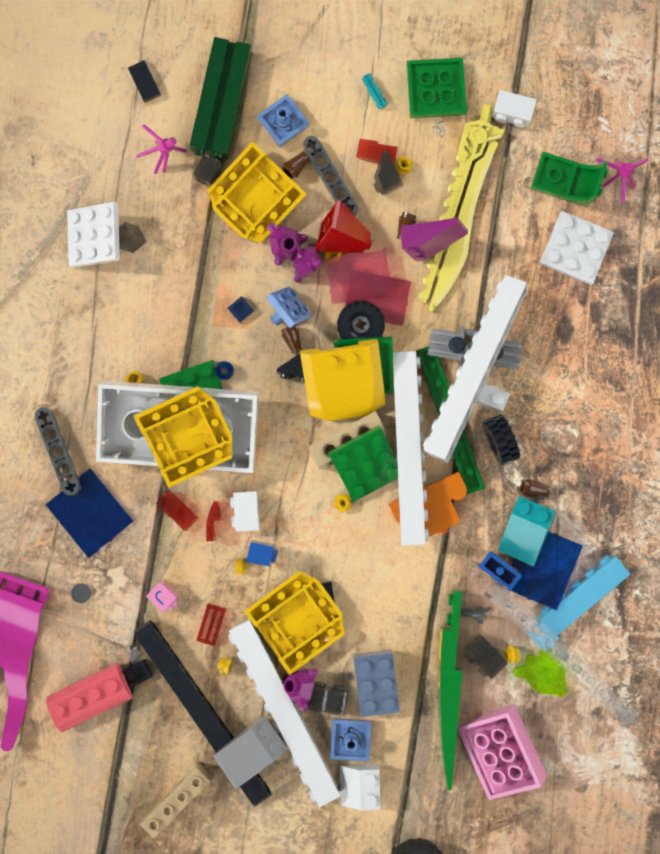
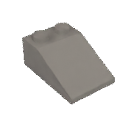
[213,717,288,789]

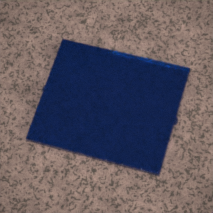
[46,468,134,558]
[502,532,583,611]

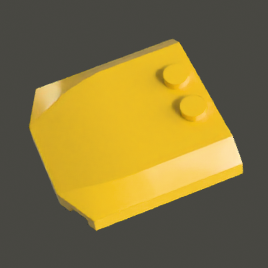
[207,141,307,244]
[300,339,386,421]
[133,386,233,488]
[244,570,345,675]

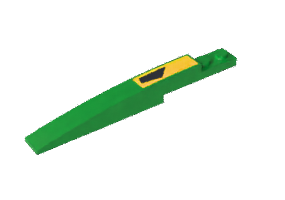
[438,589,463,790]

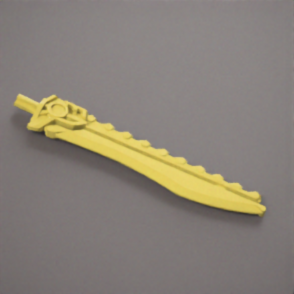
[419,104,504,312]

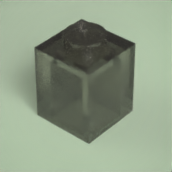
[193,155,222,188]
[119,222,147,253]

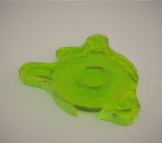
[513,642,567,697]

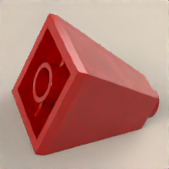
[315,199,373,253]

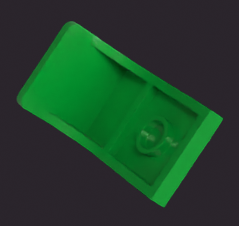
[530,151,609,207]

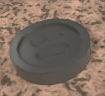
[71,583,91,603]

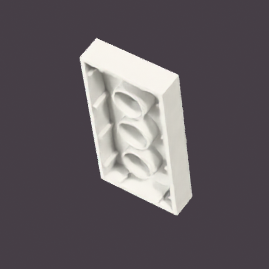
[96,381,259,473]

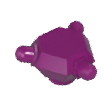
[268,223,308,266]
[290,243,322,283]
[283,668,318,712]

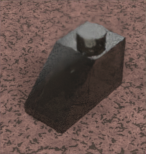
[373,149,404,196]

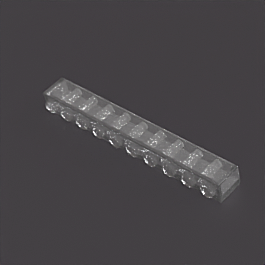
[483,580,640,729]

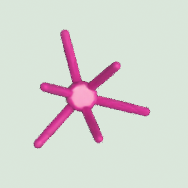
[136,124,186,174]
[597,158,648,203]

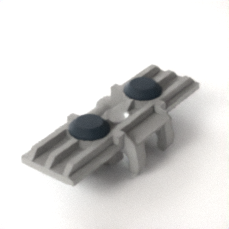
[428,326,523,370]

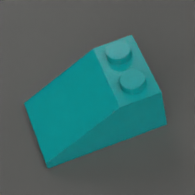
[498,496,557,567]

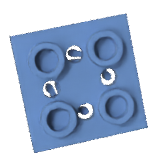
[257,94,310,148]
[266,286,312,328]
[330,718,371,761]

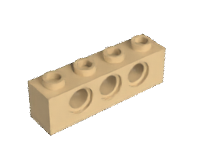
[307,411,386,469]
[140,762,213,839]

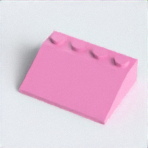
[457,704,547,800]

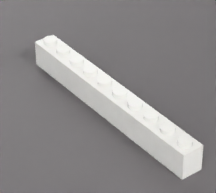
[423,275,529,463]
[393,351,429,547]
[228,619,340,807]

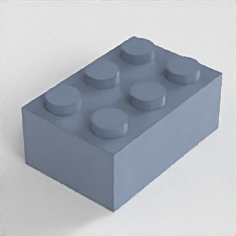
[353,649,400,717]

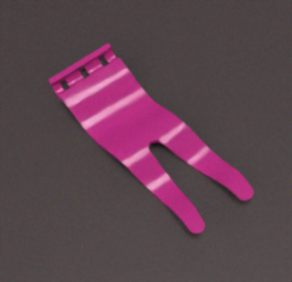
[0,571,50,751]

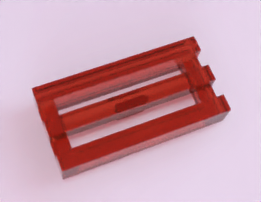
[196,603,227,646]

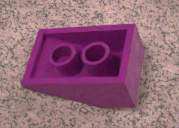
[401,218,468,261]

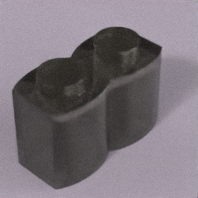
[463,633,508,679]
[307,681,349,716]

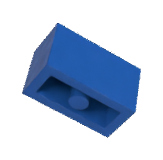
[247,540,278,567]
[478,551,524,591]

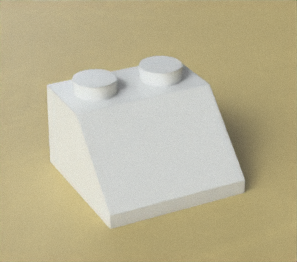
[339,763,381,811]

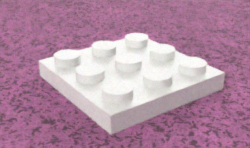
[67,202,120,268]
[539,211,614,285]

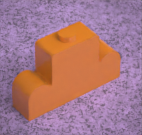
[388,472,467,537]

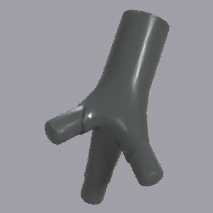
[461,606,491,624]

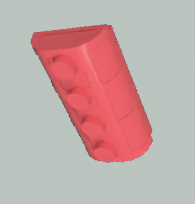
[46,662,133,732]

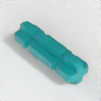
[362,73,387,109]

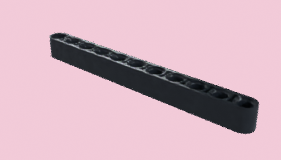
[134,620,272,807]

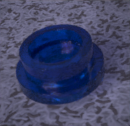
[215,361,234,380]

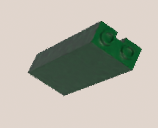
[189,37,252,160]

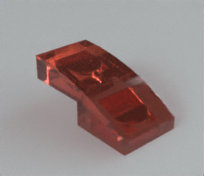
[356,139,398,167]
[156,490,199,531]
[206,501,221,542]

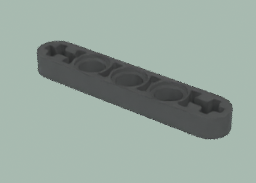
[303,136,358,217]
[35,407,82,496]

